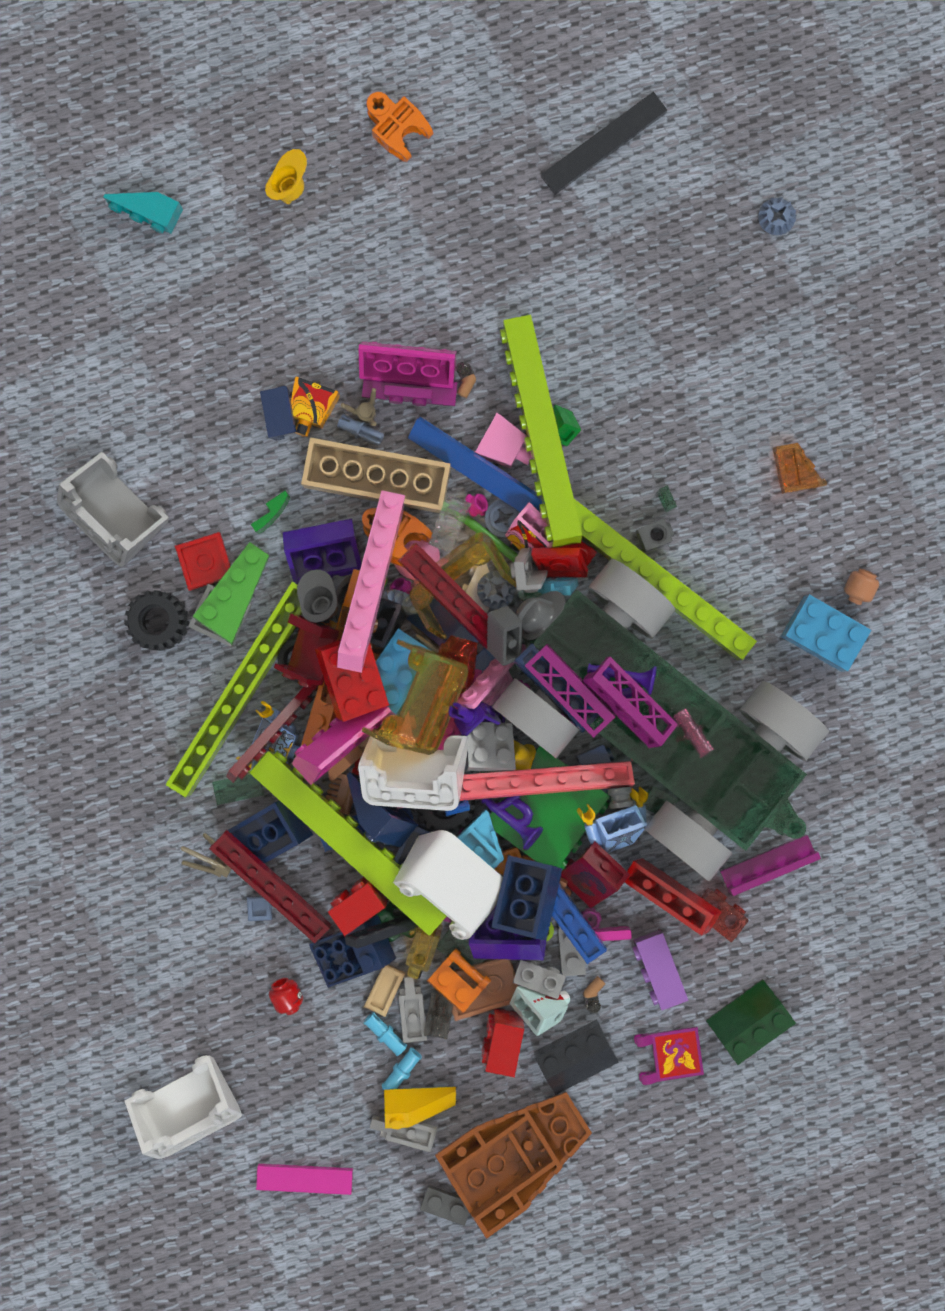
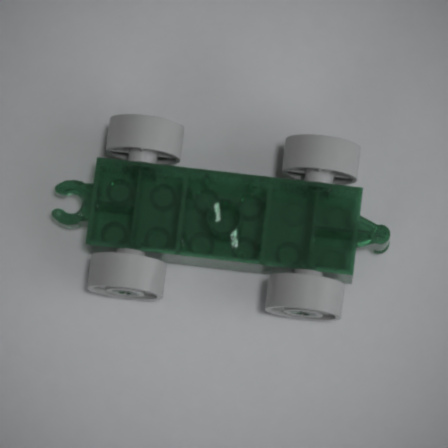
[492,559,829,882]

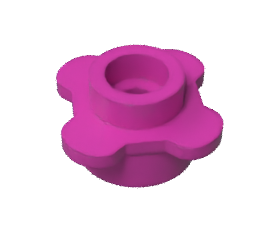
[465,493,488,517]

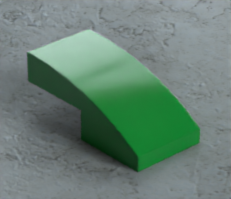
[251,491,291,534]

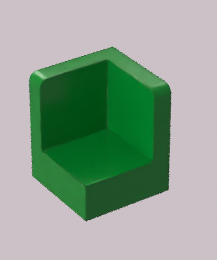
[553,405,581,446]

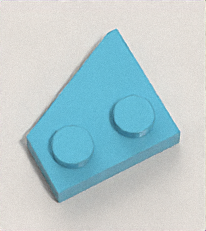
[535,577,578,595]
[457,809,504,869]

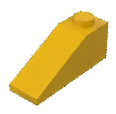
[384,1087,456,1129]

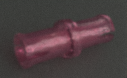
[673,708,714,758]

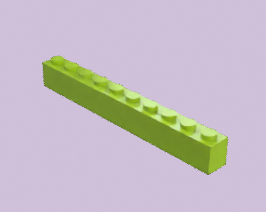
[500,315,582,548]
[574,499,757,661]
[166,582,303,798]
[249,750,447,936]

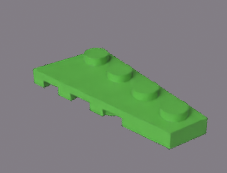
[193,542,269,645]

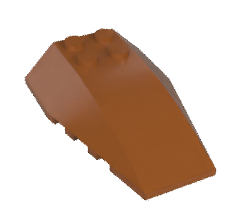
[435,1092,592,1239]

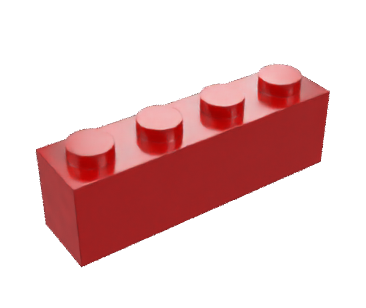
[624,858,722,936]

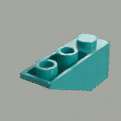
[103,192,183,234]

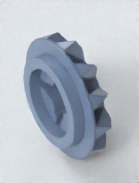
[758,197,796,235]
[485,500,520,538]
[477,571,515,609]
[383,590,419,615]

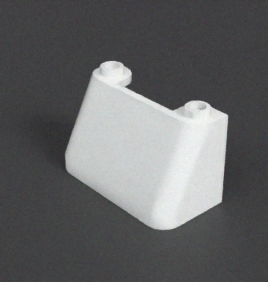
[358,730,468,811]
[393,830,503,940]
[125,1055,242,1159]

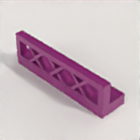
[525,644,615,738]
[582,656,678,748]
[720,834,821,896]

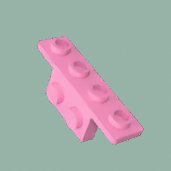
[457,644,527,711]

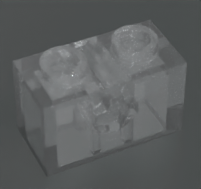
[429,495,472,553]

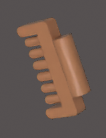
[325,774,353,815]

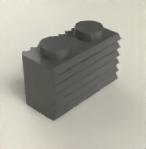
[486,606,522,666]

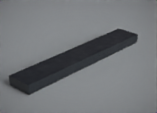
[541,91,667,195]

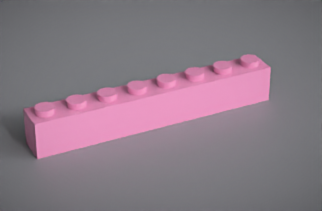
[337,490,405,673]

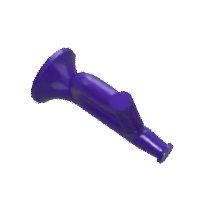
[587,663,657,699]
[481,796,543,851]

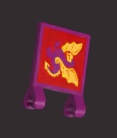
[634,1027,704,1085]

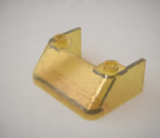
[410,532,517,640]
[362,639,468,755]

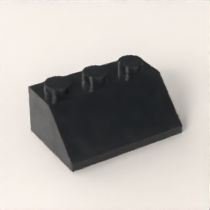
[534,1019,619,1095]

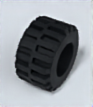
[124,590,189,651]
[416,800,475,832]

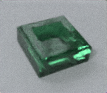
[657,485,677,512]

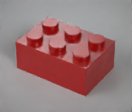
[315,640,389,722]
[328,876,389,936]
[481,1008,524,1078]

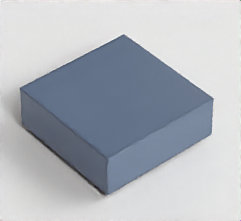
[247,896,273,921]

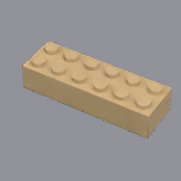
[301,438,451,514]

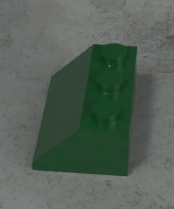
[706,979,796,1065]

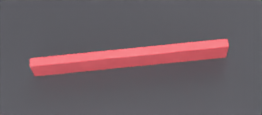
[460,761,635,801]

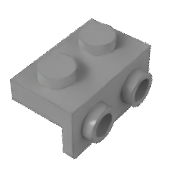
[511,548,548,593]
[513,960,566,999]

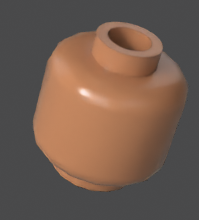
[844,568,880,605]

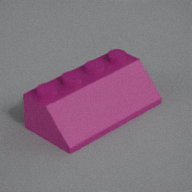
[358,342,457,388]
[292,706,391,785]

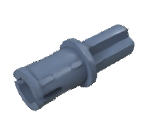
[337,414,384,446]

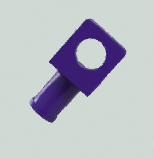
[449,701,501,736]

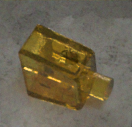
[405,924,443,979]

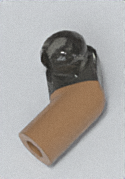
[456,362,476,399]
[583,976,606,1013]

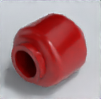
[268,978,304,1015]

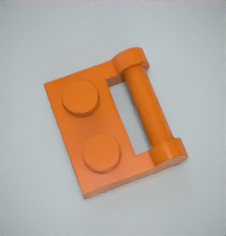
[427,948,491,1013]

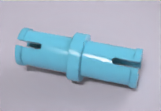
[363,1012,407,1056]
[382,1048,422,1090]

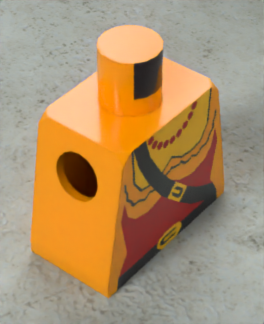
[291,377,340,437]

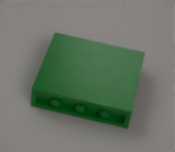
[490,746,610,870]

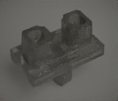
[423,992,453,1039]

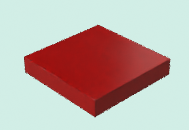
[175,532,231,591]
[531,548,588,578]

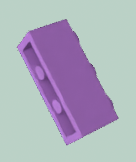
[632,930,689,1010]

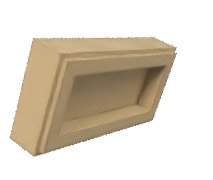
[364,965,406,1017]

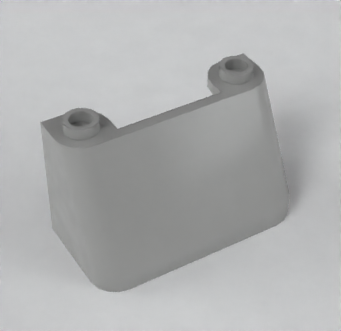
[57,452,169,567]

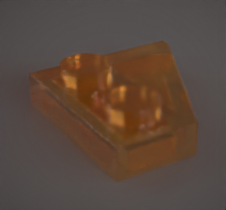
[773,443,827,494]

